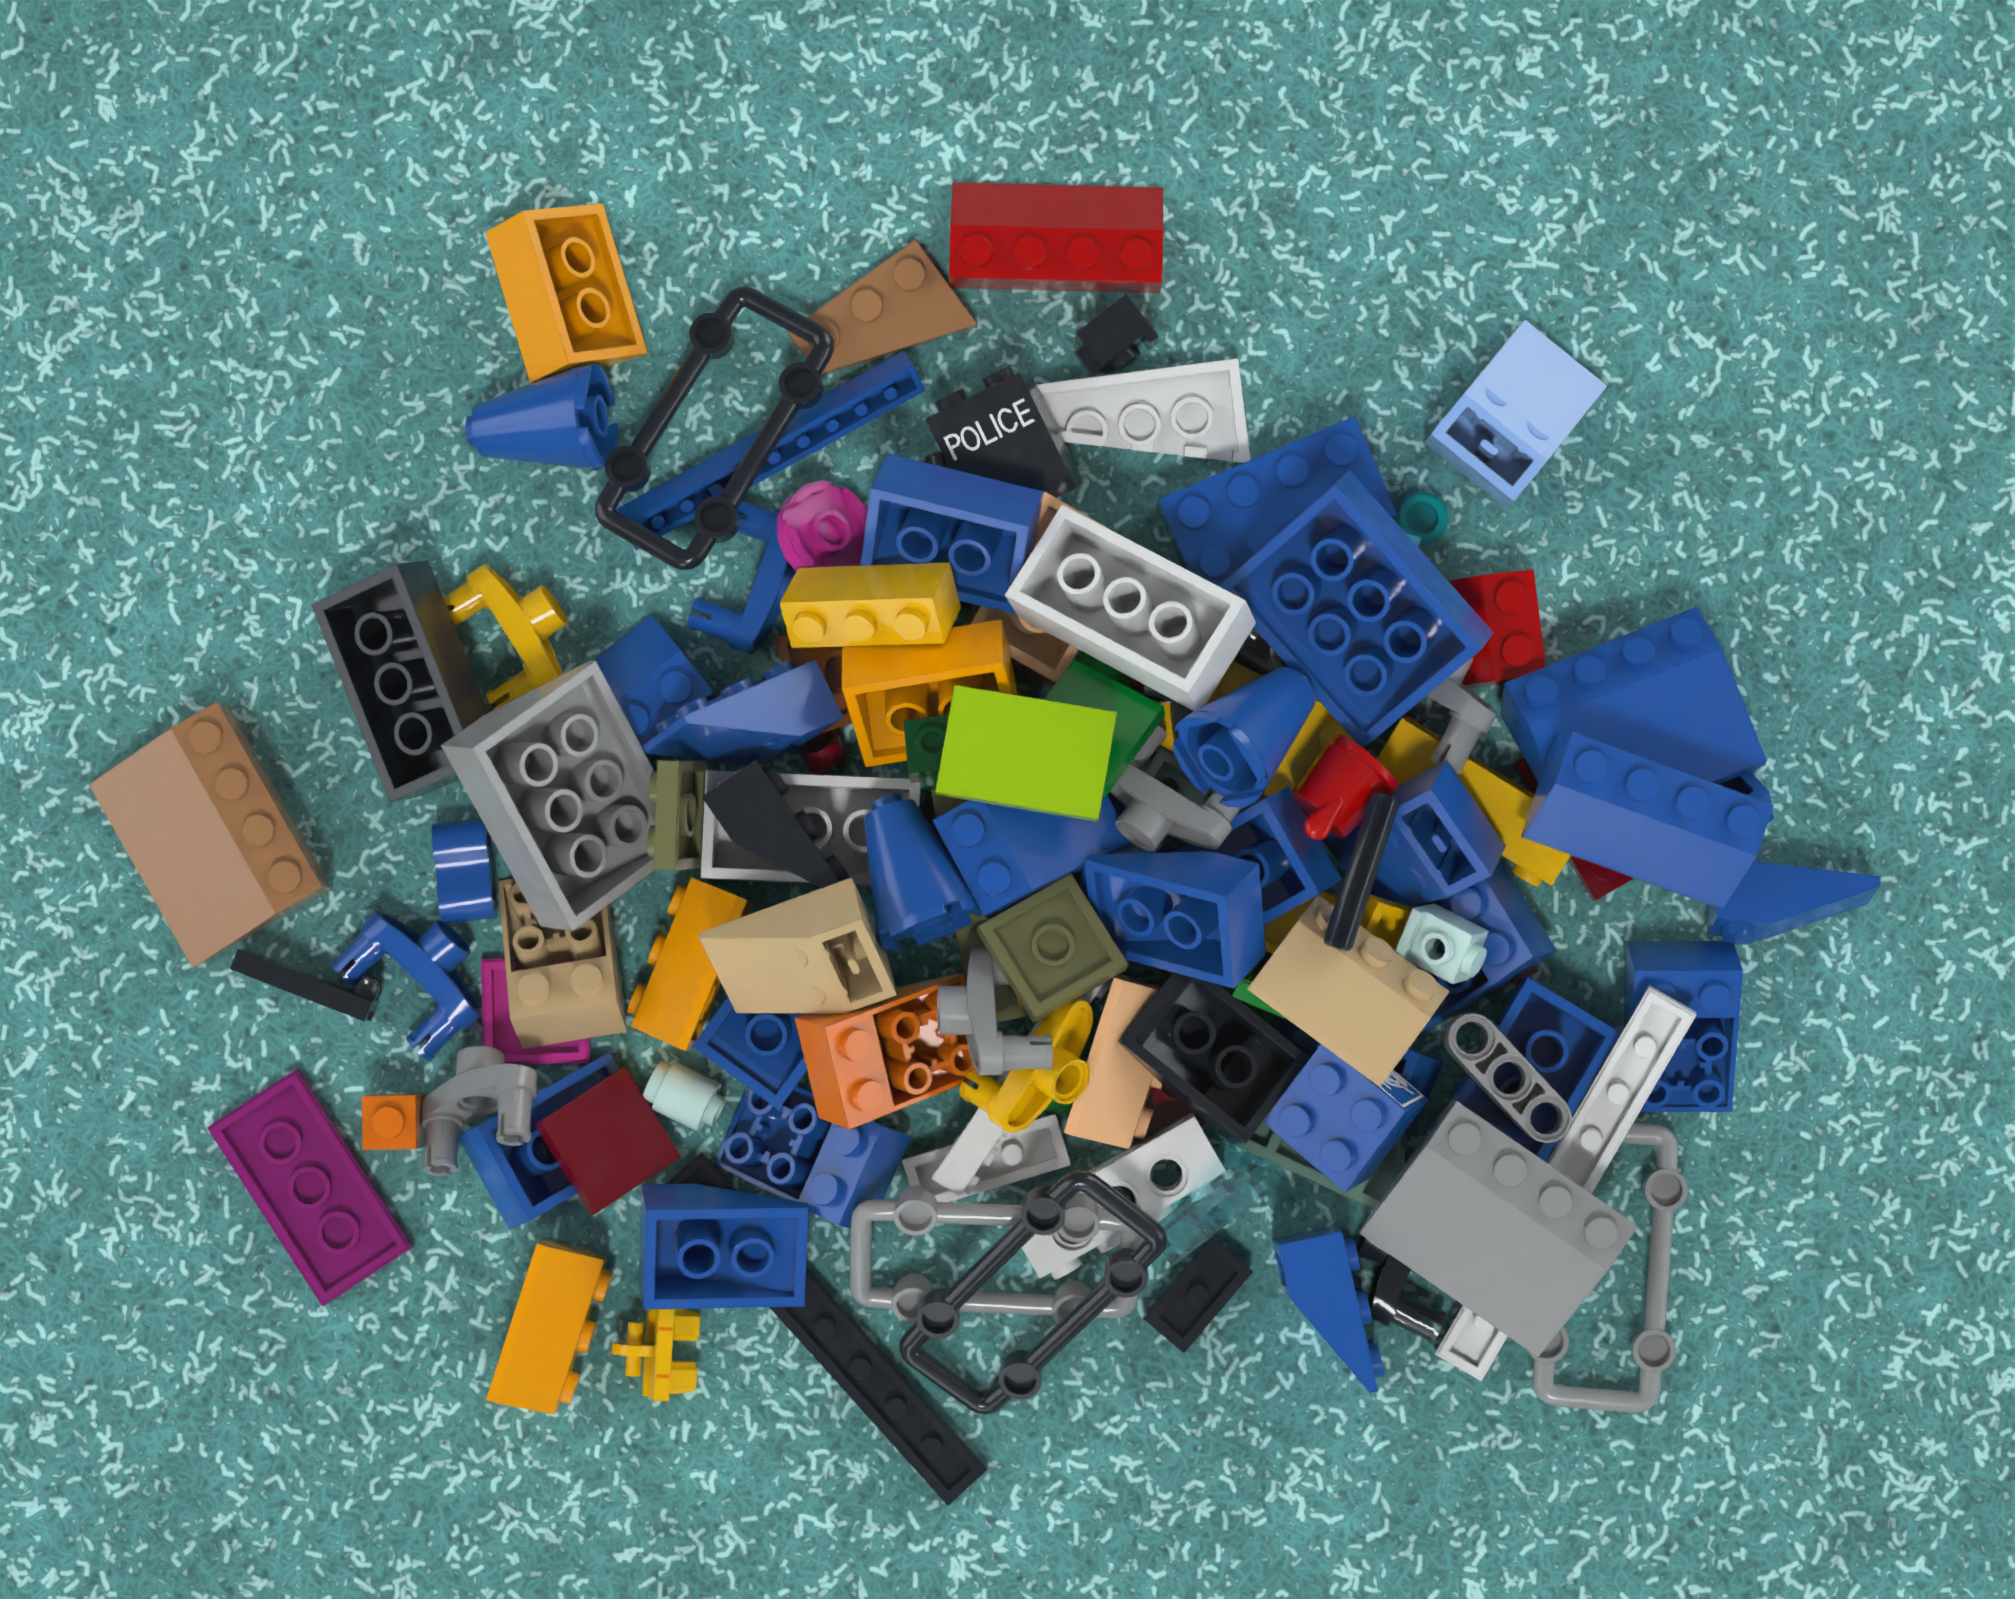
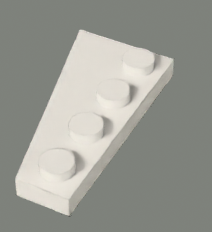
[1036,358,1250,463]

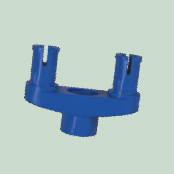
[687,501,796,654]
[330,910,482,1061]

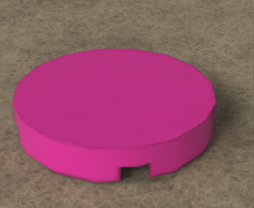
[777,480,868,571]

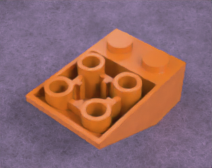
[794,973,974,1130]

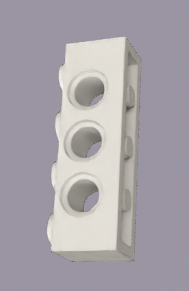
[1010,1112,1227,1280]

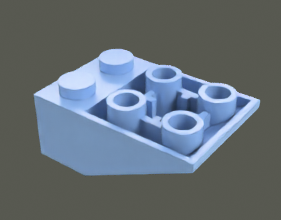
[1424,320,1607,509]

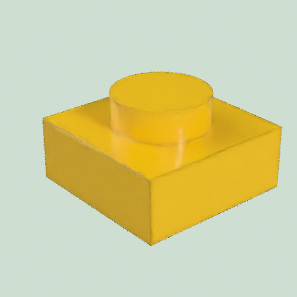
[1360,894,1413,951]

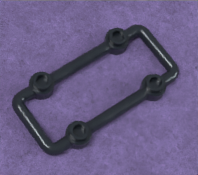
[595,286,834,570]
[899,1170,1167,1415]

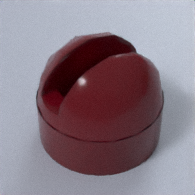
[800,732,847,776]

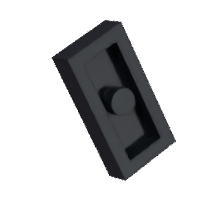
[1143,1236,1253,1353]

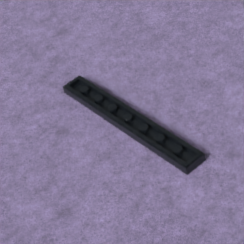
[666,1151,988,1506]

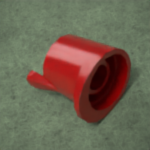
[1291,733,1400,840]

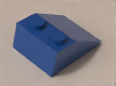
[1174,786,1342,925]
[933,795,1131,919]
[1084,851,1266,989]
[692,997,807,1110]
[459,1052,619,1229]
[638,1183,809,1310]

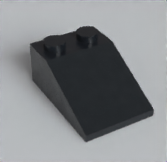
[1118,972,1311,1144]

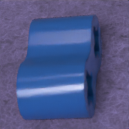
[432,818,498,924]

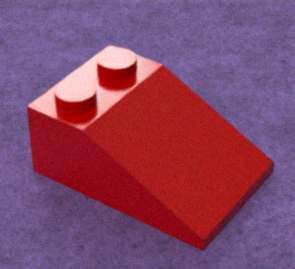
[1448,569,1546,688]

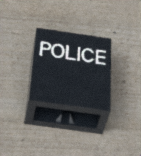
[926,365,1084,498]

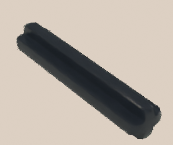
[1324,792,1399,951]

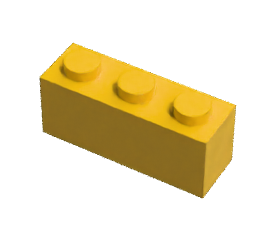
[779,562,961,648]

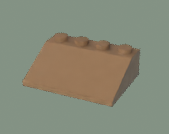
[89,702,332,968]

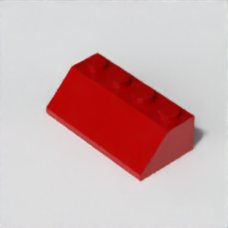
[949,182,1163,293]

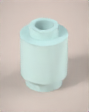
[643,1061,726,1132]

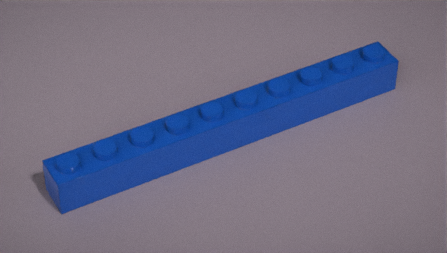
[616,351,926,550]

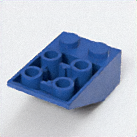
[642,660,844,765]
[1322,760,1506,906]
[1412,861,1557,1037]
[1623,941,1743,1112]
[713,1085,911,1229]
[1272,1225,1384,1393]

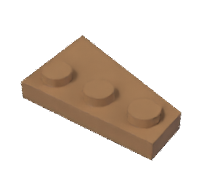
[787,240,978,377]

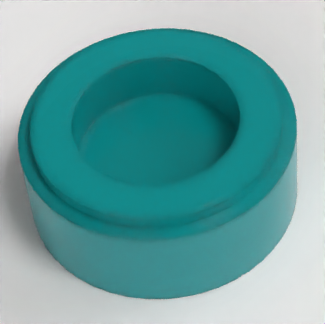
[1394,492,1448,546]

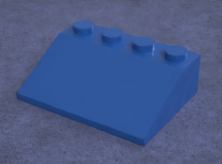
[1219,470,1494,748]
[1500,607,1767,784]

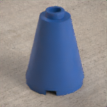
[465,364,619,470]
[1173,667,1316,808]
[864,794,982,951]

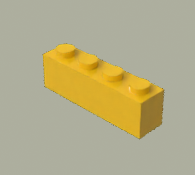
[1377,716,1571,887]

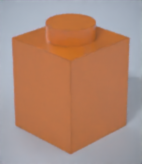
[362,1094,425,1150]

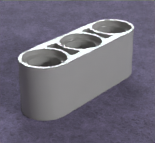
[1443,1013,1572,1143]

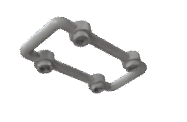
[1526,1123,1688,1413]
[849,1186,1142,1324]

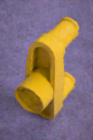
[443,563,568,710]
[959,997,1093,1133]

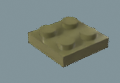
[647,760,707,871]
[977,874,1128,1023]

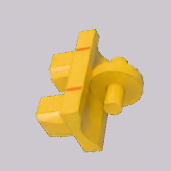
[611,1309,701,1401]

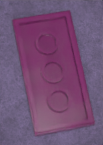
[207,1069,414,1307]

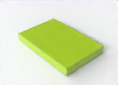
[935,685,1117,822]

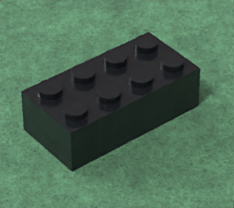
[311,560,489,803]

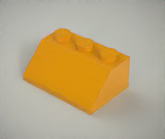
[485,203,648,383]
[842,619,1017,767]
[627,877,754,1051]
[486,1237,614,1414]

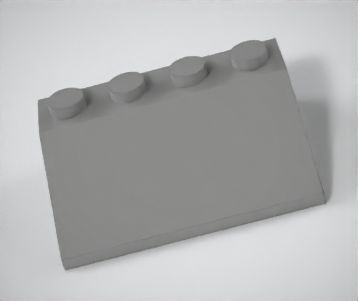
[441,660,656,931]
[1358,1099,1638,1357]

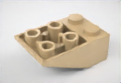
[698,877,897,1014]
[498,878,627,1049]

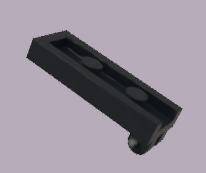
[230,949,383,1022]

